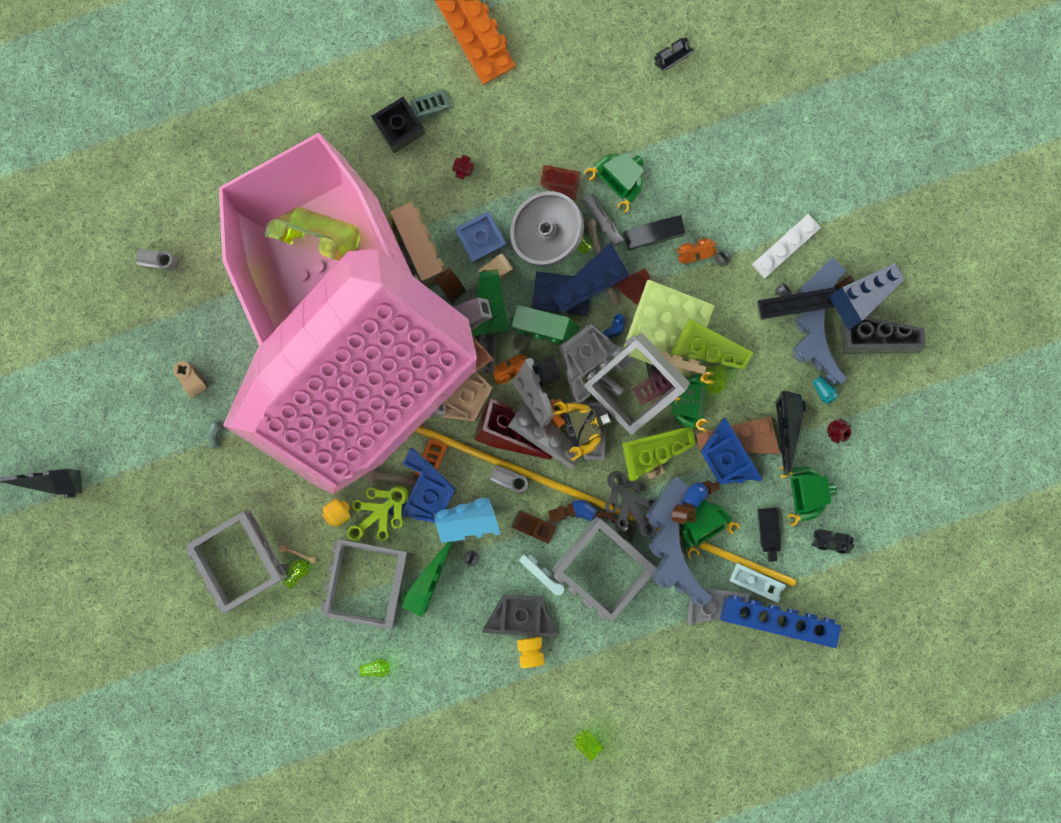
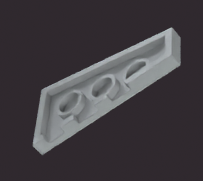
[508,401,579,469]

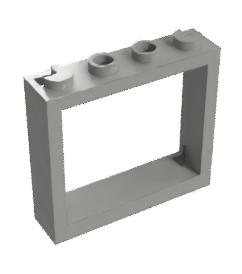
[584,332,690,435]
[186,510,288,614]
[551,516,656,622]
[321,539,408,630]

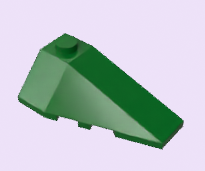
[401,542,453,617]

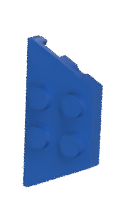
[701,417,762,484]

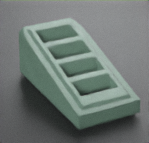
[410,90,452,121]

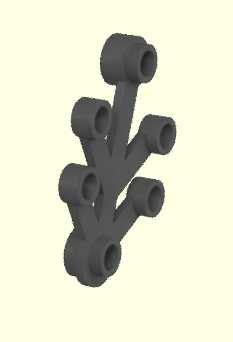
[605,471,657,538]

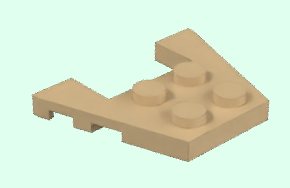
[440,372,493,422]

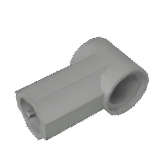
[136,249,178,271]
[490,465,529,493]

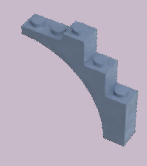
[792,257,847,386]
[645,477,712,605]

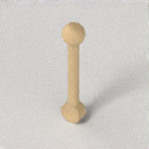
[279,545,317,564]

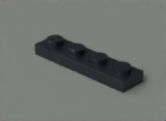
[757,287,835,320]

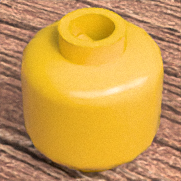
[321,498,351,527]

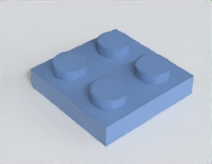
[455,212,506,263]

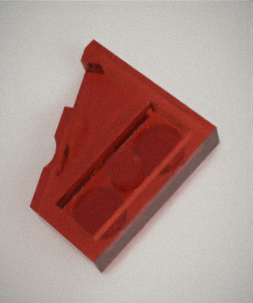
[540,165,581,202]
[615,268,652,305]

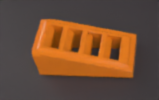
[415,438,447,477]

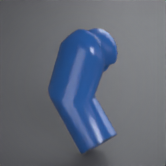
[603,314,626,339]

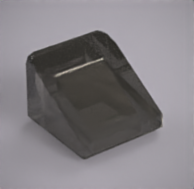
[615,520,639,543]

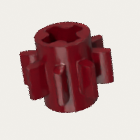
[452,155,475,180]
[827,419,852,444]

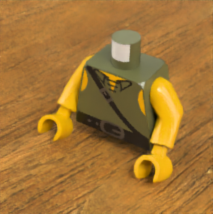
[553,402,611,461]

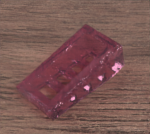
[632,371,674,405]

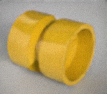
[517,637,545,668]

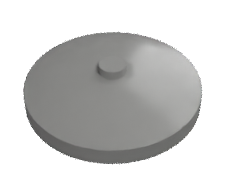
[510,191,584,267]

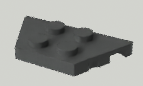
[482,594,557,638]

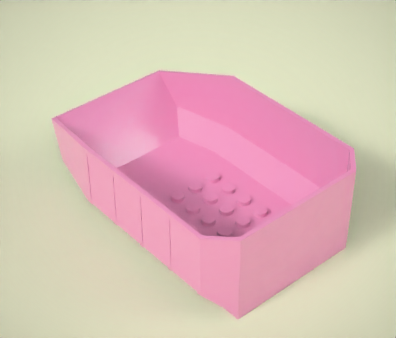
[219,133,412,346]
[223,249,477,494]

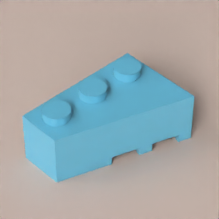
[433,497,501,543]

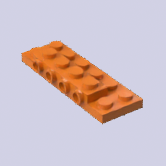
[434,0,516,85]

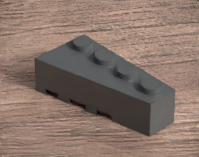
[841,316,926,354]

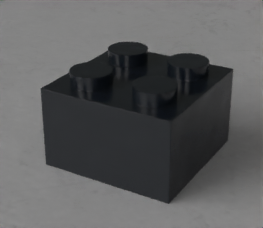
[371,96,425,154]

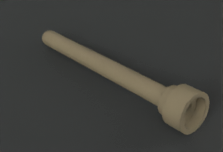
[584,219,619,308]
[365,468,457,495]

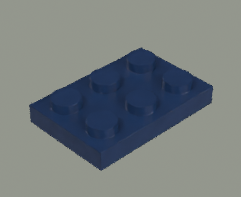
[532,271,590,317]

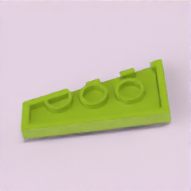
[671,318,754,369]
[622,427,695,481]

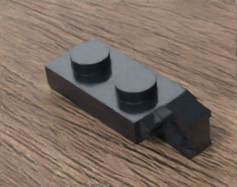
[757,507,781,562]

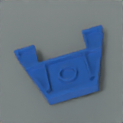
[384,447,456,522]

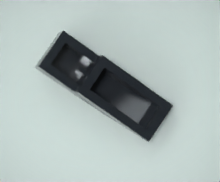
[624,215,685,250]

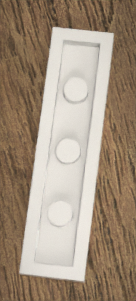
[752,214,821,279]

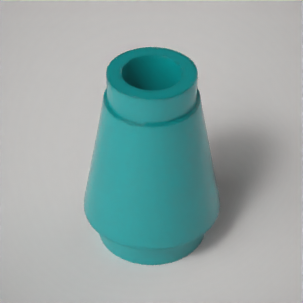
[812,376,839,405]

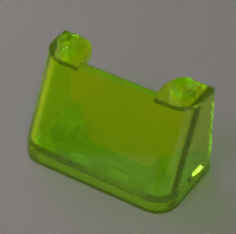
[264,207,360,261]

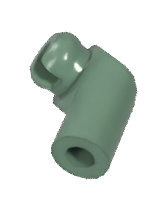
[206,421,224,449]

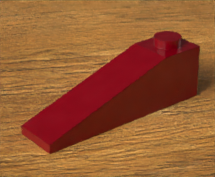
[474,398,552,460]

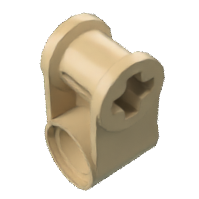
[478,254,514,279]
[173,361,208,398]

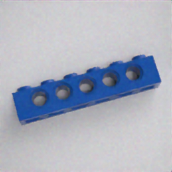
[720,595,842,648]

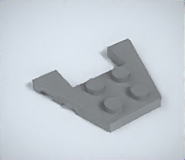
[559,324,635,404]

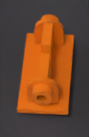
[675,238,717,264]
[492,354,527,385]

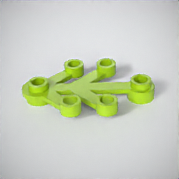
[347,486,409,541]

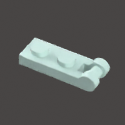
[519,554,565,595]
[728,563,786,603]

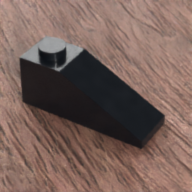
[533,355,561,387]

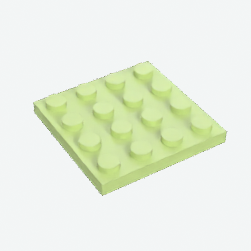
[623,280,715,377]

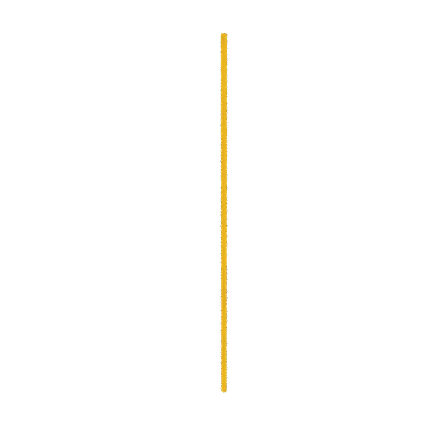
[414,426,796,587]

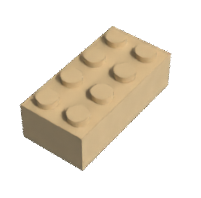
[390,202,446,287]

